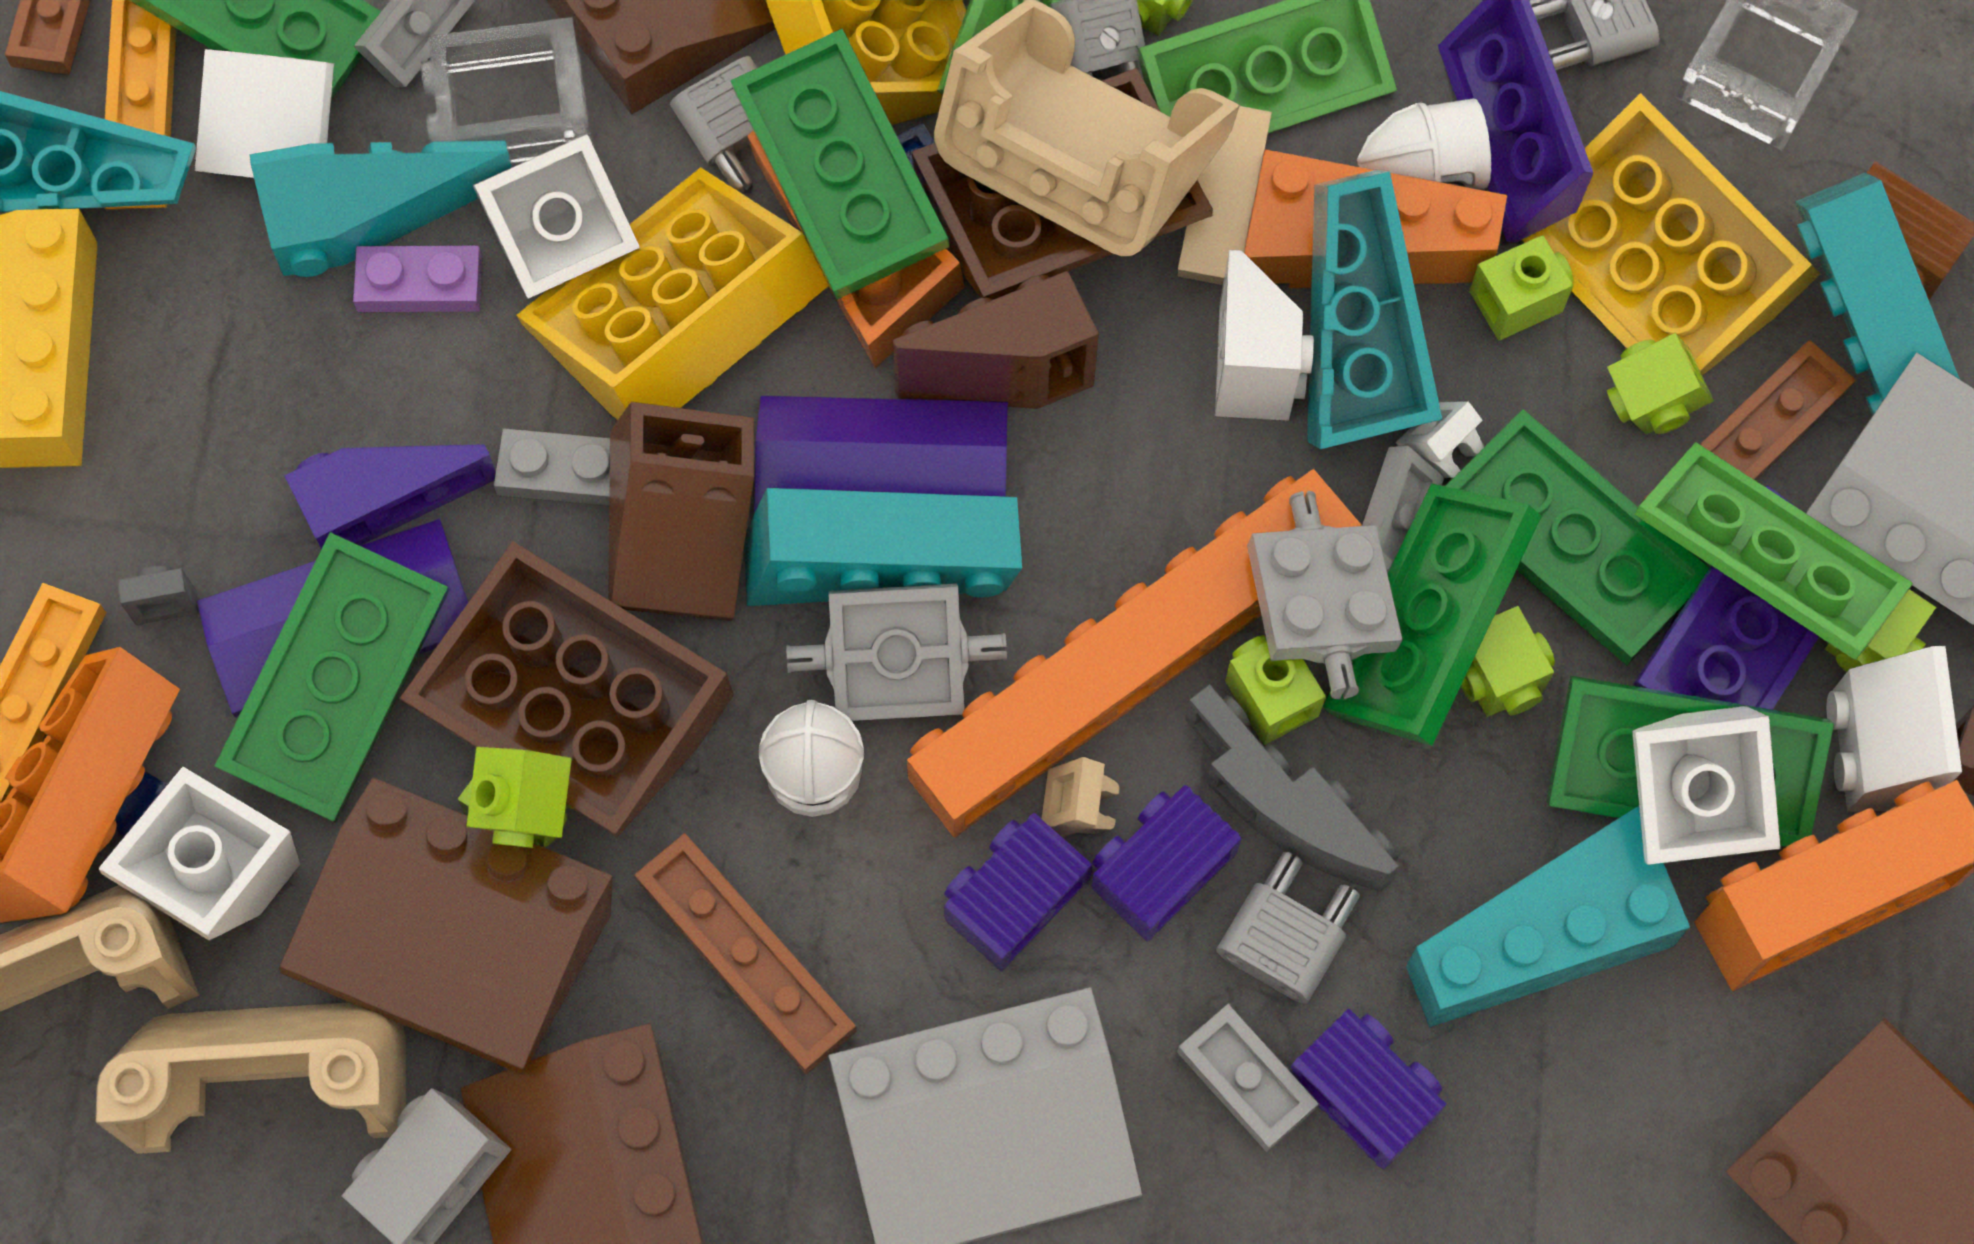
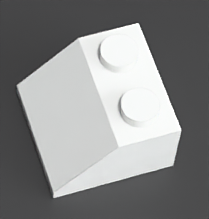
[473,134,640,299]
[1215,250,1314,421]
[1826,646,1962,812]
[1632,706,1780,865]
[99,767,300,940]

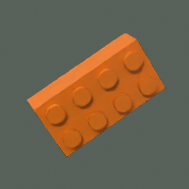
[1694,780,1974,992]

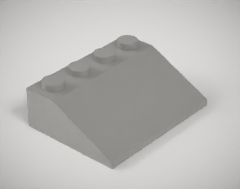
[1806,352,1974,625]
[829,987,1142,1244]

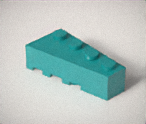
[1307,170,1442,449]
[1795,172,1960,416]
[744,488,1022,606]
[1406,806,1690,1027]

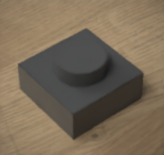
[117,566,199,625]

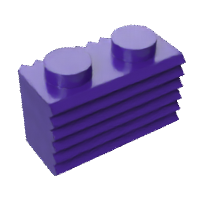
[1091,785,1242,942]
[944,813,1093,972]
[1289,1009,1447,1170]

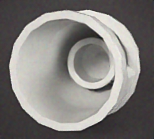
[1357,99,1491,190]
[759,700,864,817]

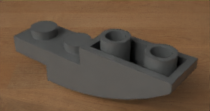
[1185,684,1399,891]

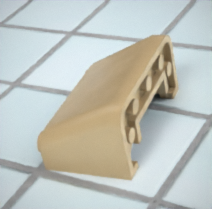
[934,0,1240,256]
[0,885,199,1012]
[96,1002,406,1154]

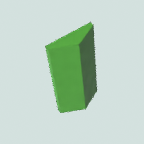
[1137,0,1397,133]
[1634,442,1913,660]

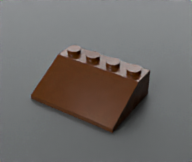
[546,0,776,115]
[912,68,1213,300]
[400,541,734,837]
[279,777,613,1075]
[1726,1018,1974,1244]
[461,1023,705,1244]

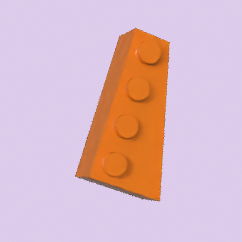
[747,131,965,368]
[1244,149,1507,288]
[0,647,180,923]

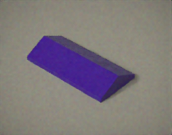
[1438,0,1594,243]
[754,396,1008,511]
[1633,485,1819,710]
[197,519,469,717]

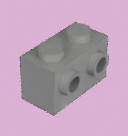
[342,1088,512,1244]

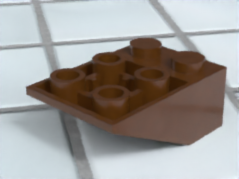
[893,271,1099,409]
[608,402,754,621]

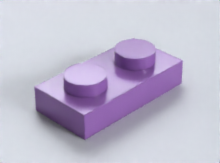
[353,246,482,312]

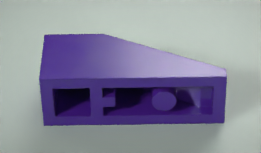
[285,444,496,549]

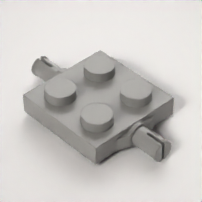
[1247,491,1402,699]
[786,584,1007,721]

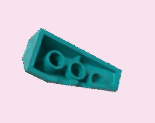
[0,91,197,212]
[249,141,513,277]

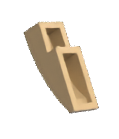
[1177,106,1272,285]

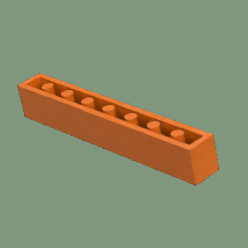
[907,468,1362,838]

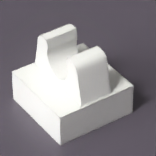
[1396,401,1484,478]

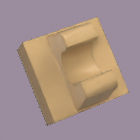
[1042,757,1119,837]

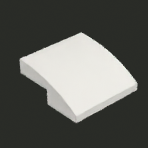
[195,49,334,178]

